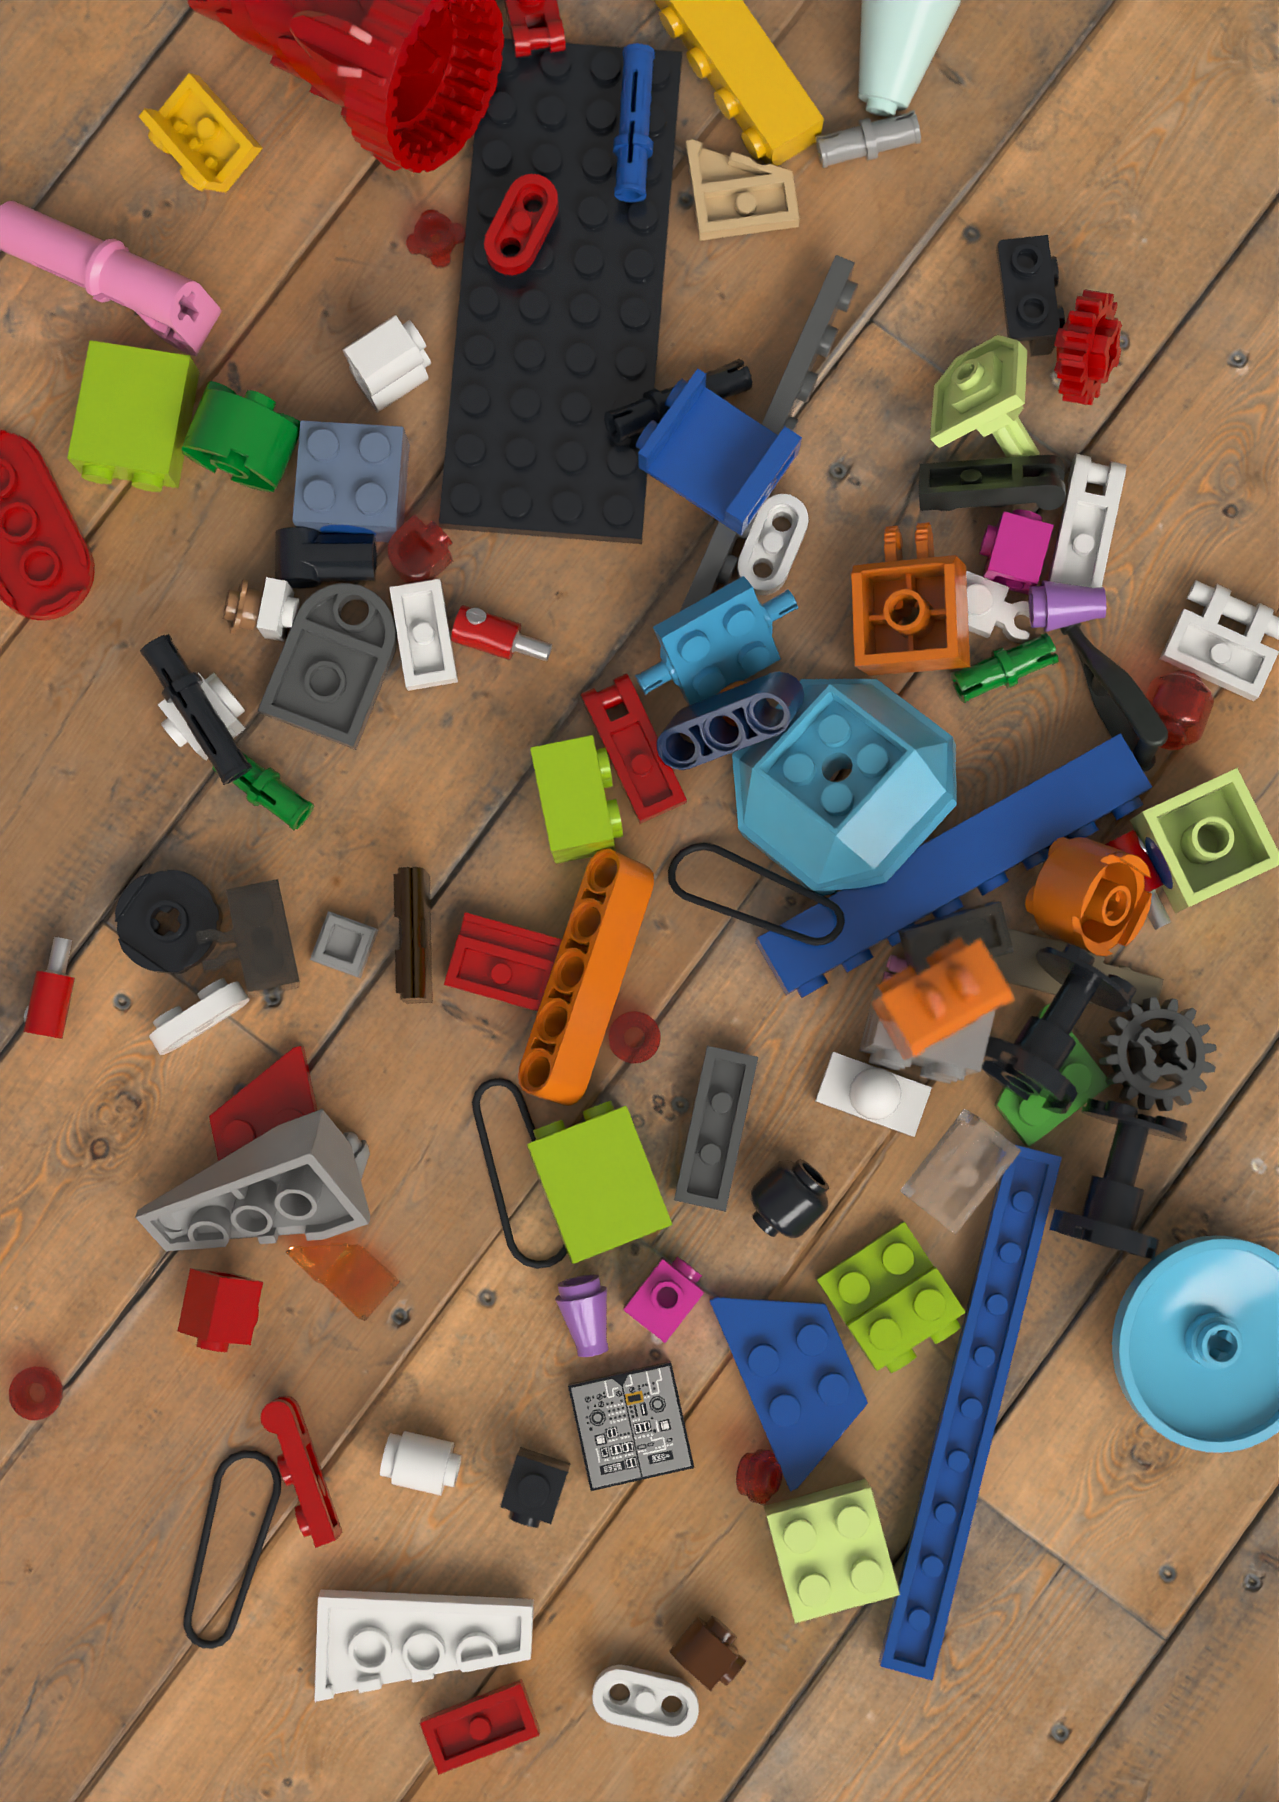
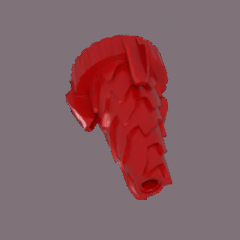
[187,0,504,173]

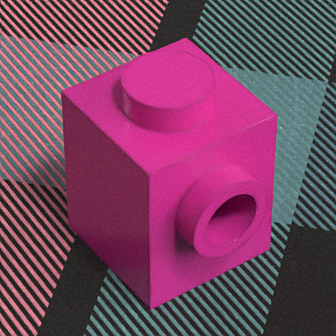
[979,509,1054,595]
[623,1256,705,1343]

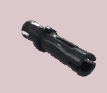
[604,359,752,444]
[140,634,252,785]

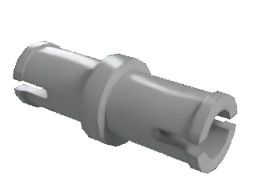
[816,110,921,168]

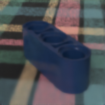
[657,671,804,770]

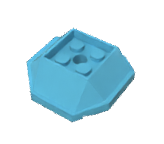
[732,679,957,896]

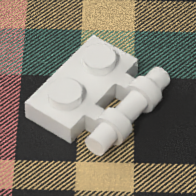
[1160,580,1279,701]

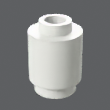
[380,1431,462,1496]

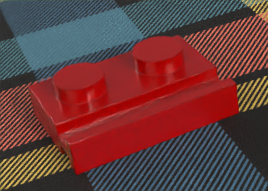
[444,912,562,1012]

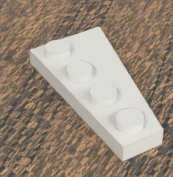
[314,1590,534,1702]

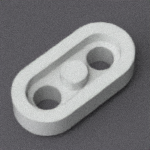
[737,494,808,595]
[149,978,250,1055]
[592,1665,699,1737]

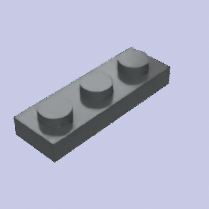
[674,1046,758,1212]

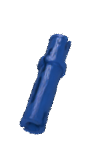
[613,43,655,202]

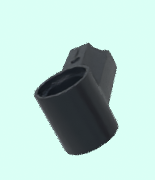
[275,527,377,589]

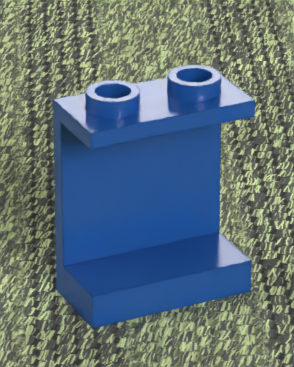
[636,368,802,536]

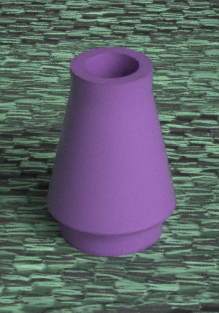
[1028,580,1106,632]
[555,1275,609,1357]

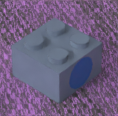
[292,420,410,543]

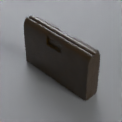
[393,867,433,1004]

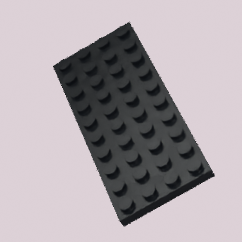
[439,38,682,544]

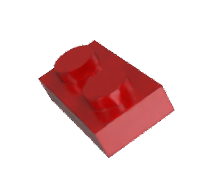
[420,1679,541,1775]

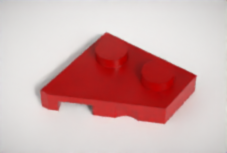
[209,1046,318,1161]

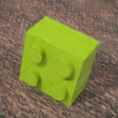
[530,735,624,864]

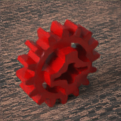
[1054,289,1122,405]

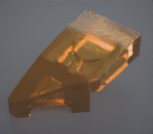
[286,1242,400,1321]

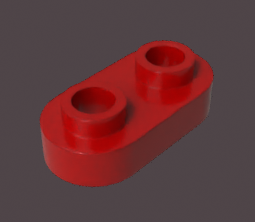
[484,174,559,275]

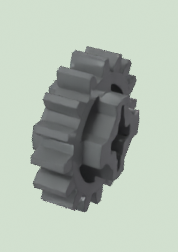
[1099,997,1217,1112]

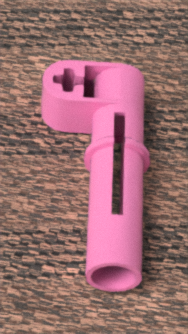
[0,201,222,356]

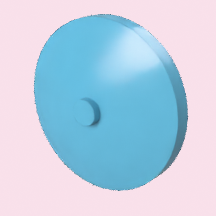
[1112,1235,1279,1453]

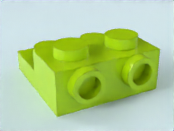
[816,1221,966,1373]

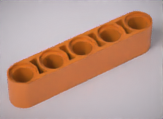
[518,849,654,1106]

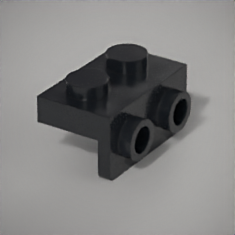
[996,235,1065,356]

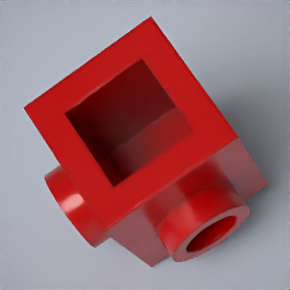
[177,1268,263,1352]

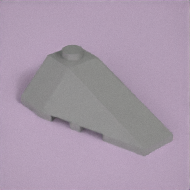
[135,1109,371,1251]

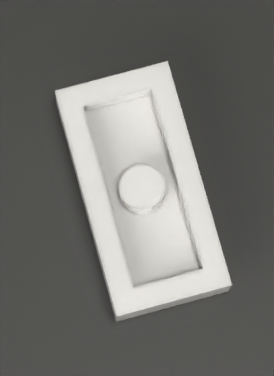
[389,579,458,691]

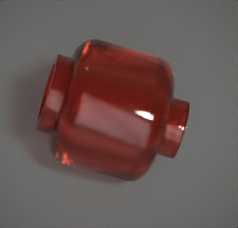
[1145,670,1214,750]

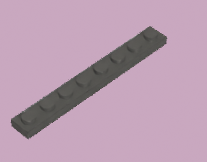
[679,255,858,612]

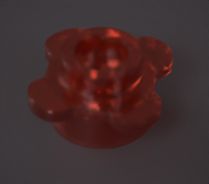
[406,209,465,268]

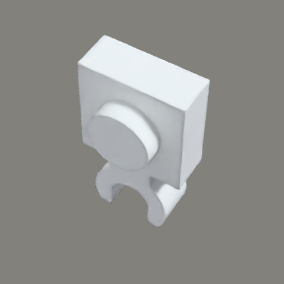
[966,571,1030,644]

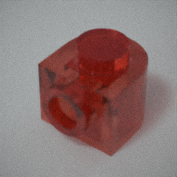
[388,514,453,584]

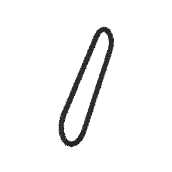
[668,842,845,946]
[472,1078,567,1269]
[183,1450,282,1649]

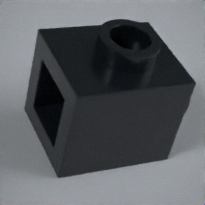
[500,1447,570,1528]

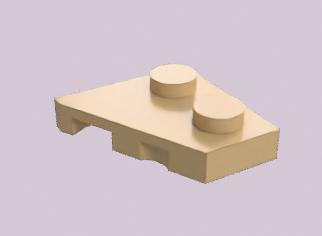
[686,139,800,241]

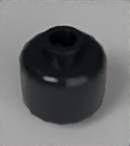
[751,1159,829,1238]

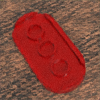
[0,430,95,620]

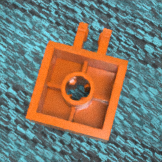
[851,522,970,676]
[871,937,1014,1060]

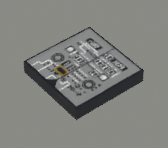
[568,1361,694,1491]

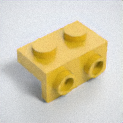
[138,73,263,193]

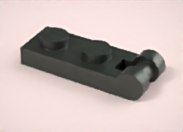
[919,454,1066,511]

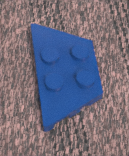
[709,1296,868,1491]

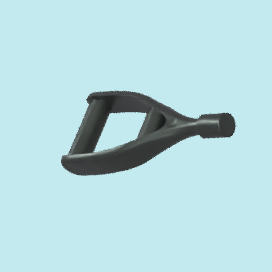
[1059,623,1168,772]

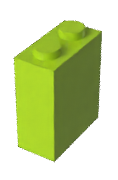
[67,340,200,492]
[526,1101,673,1264]

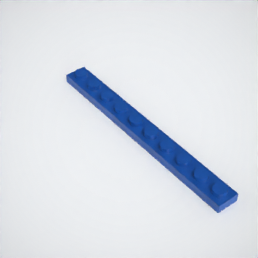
[878,1143,1062,1681]

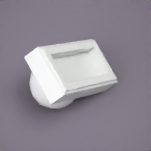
[815,1052,932,1137]

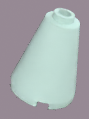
[858,0,961,117]

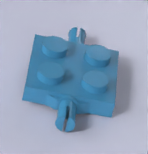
[635,576,799,705]

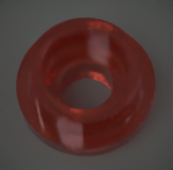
[609,1011,661,1064]
[9,1366,63,1420]
[736,1449,782,1504]

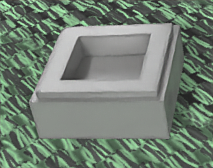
[310,911,379,978]

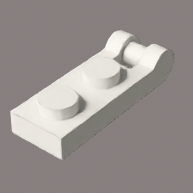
[1048,454,1126,588]

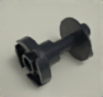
[981,944,1136,1114]
[1049,1098,1188,1260]

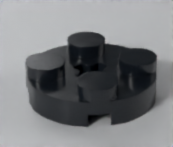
[115,870,223,974]

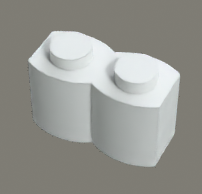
[342,315,431,412]

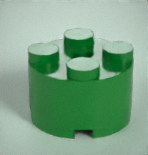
[181,381,300,492]

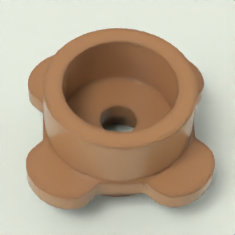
[223,579,261,634]

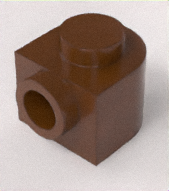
[670,1616,746,1691]

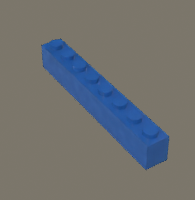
[755,733,1152,998]

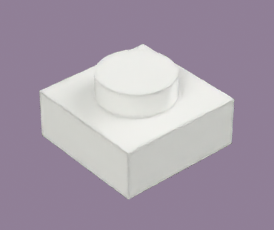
[256,577,299,642]

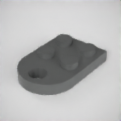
[258,583,397,750]

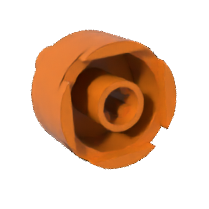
[1025,837,1152,957]

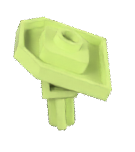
[930,335,1040,457]

